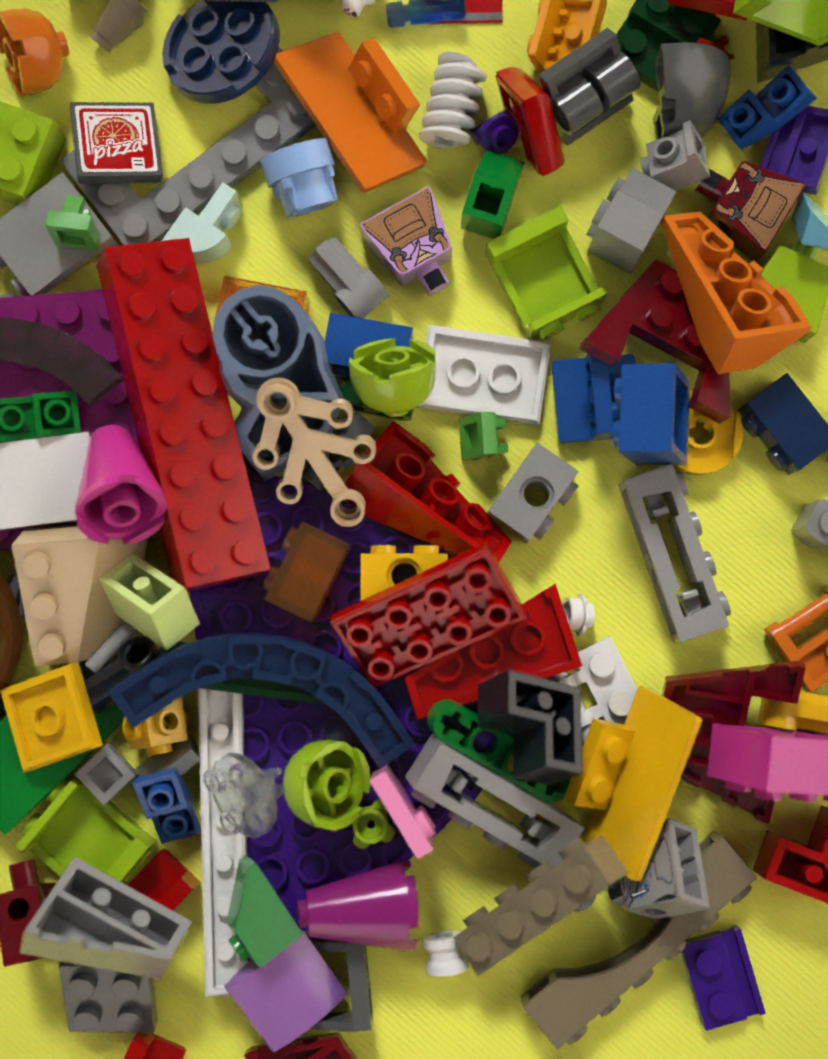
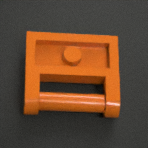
[764,587,828,693]

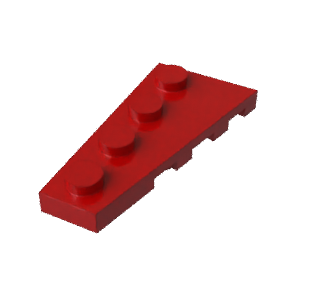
[405,584,583,719]

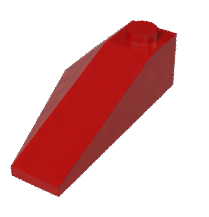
[345,421,512,562]

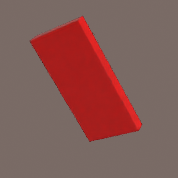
[330,542,527,687]

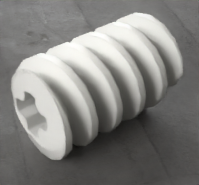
[419,51,487,149]

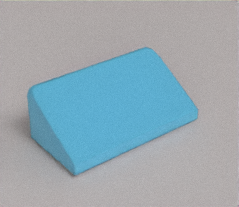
[791,191,828,250]

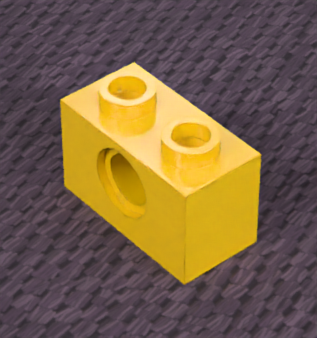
[361,545,448,601]

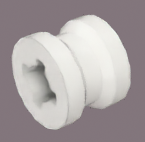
[422,930,469,977]

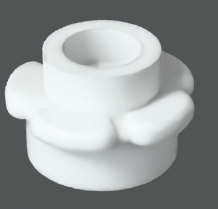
[562,594,595,636]

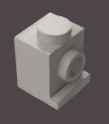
[640,120,710,190]

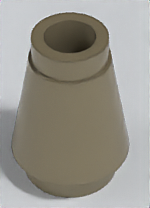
[90,0,148,53]

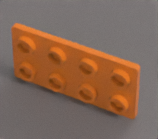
[273,32,427,193]

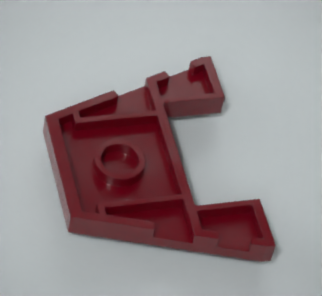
[579,259,731,424]
[662,661,806,824]

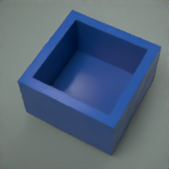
[612,363,690,465]

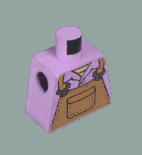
[359,186,452,296]

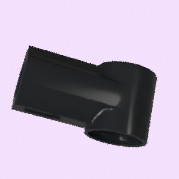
[84,636,159,714]

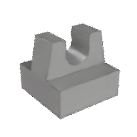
[75,743,139,806]

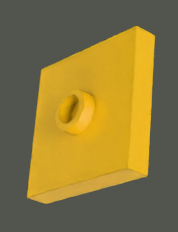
[0,663,103,773]

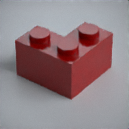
[753,805,828,904]

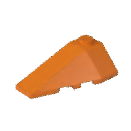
[661,211,812,374]

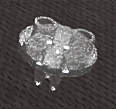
[203,753,284,838]

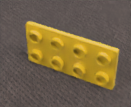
[564,686,702,881]

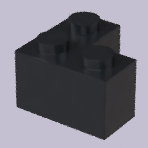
[478,670,582,785]

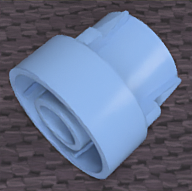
[260,138,338,218]

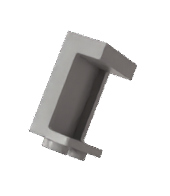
[0,172,119,296]

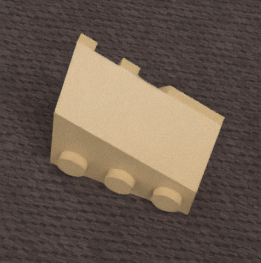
[12,524,148,666]

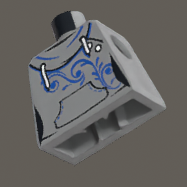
[608,818,710,919]

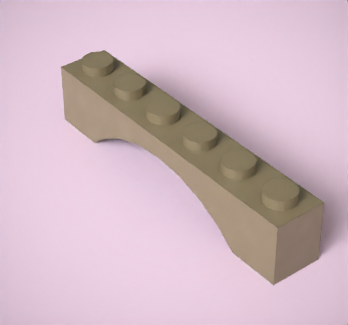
[521,831,757,1050]

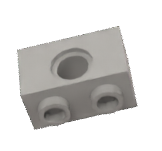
[487,442,579,543]

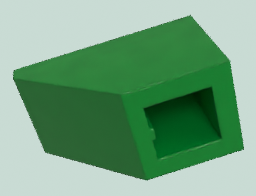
[461,150,525,239]

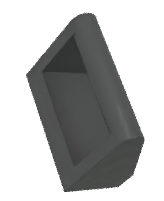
[308,937,373,1032]

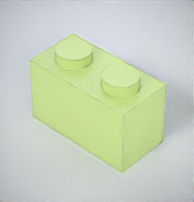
[99,553,200,651]

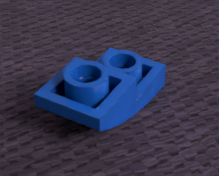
[718,65,817,150]
[133,768,201,844]

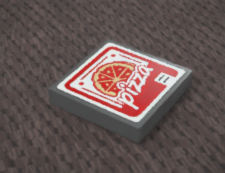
[70,102,163,184]

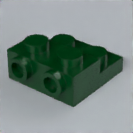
[617,0,721,92]

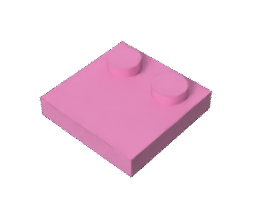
[370,763,436,860]

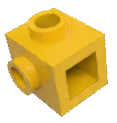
[123,697,188,756]

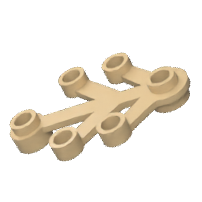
[252,378,376,527]

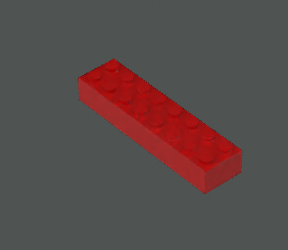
[96,238,270,592]

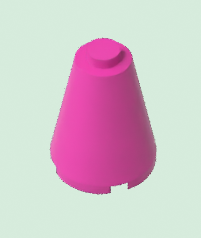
[75,425,167,545]

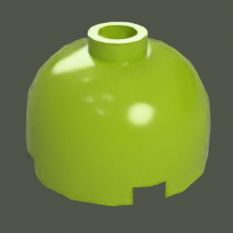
[349,339,436,417]
[282,739,371,831]

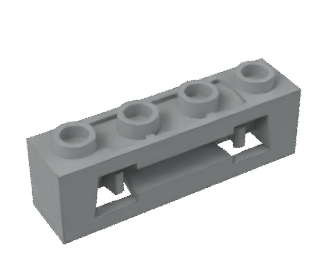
[618,464,731,642]
[405,733,584,869]

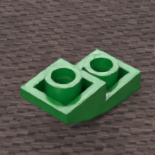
[0,391,81,443]

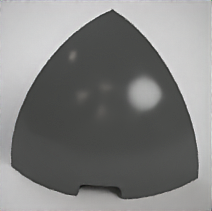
[653,42,730,140]

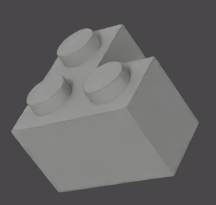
[586,168,677,275]

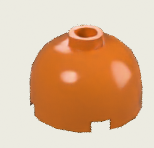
[0,9,69,97]

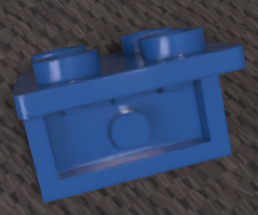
[551,354,635,443]

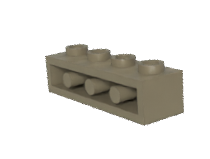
[453,835,628,976]

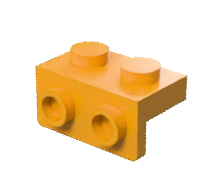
[527,0,607,74]

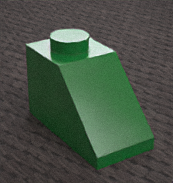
[227,856,303,968]

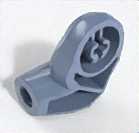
[212,285,344,483]

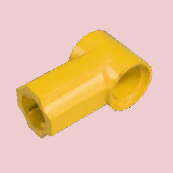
[757,688,828,733]

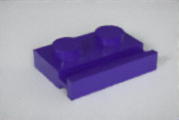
[760,106,828,195]
[681,925,766,1031]

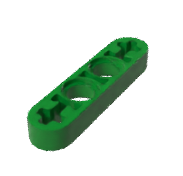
[427,699,571,803]

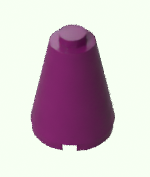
[297,860,419,951]

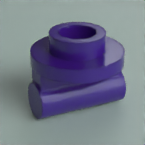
[470,109,519,154]

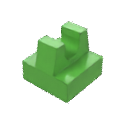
[45,195,100,251]
[458,412,508,460]

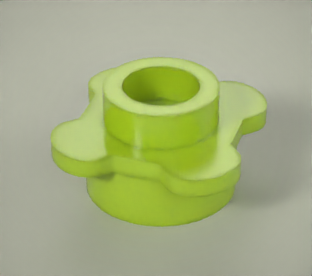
[352,800,395,849]

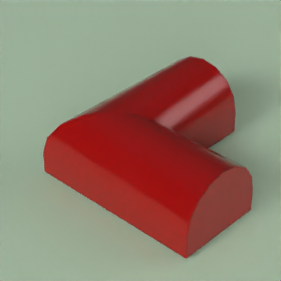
[495,67,565,176]

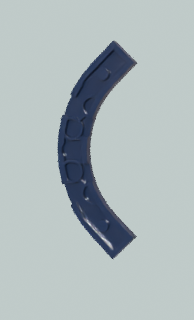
[108,633,416,769]

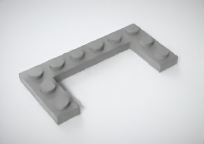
[60,47,316,245]

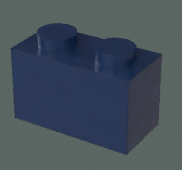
[738,373,828,475]

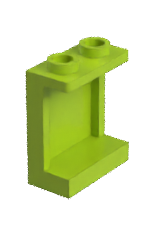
[485,206,607,340]
[15,778,157,883]

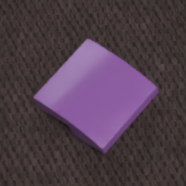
[223,929,347,1052]

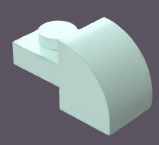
[162,182,242,264]

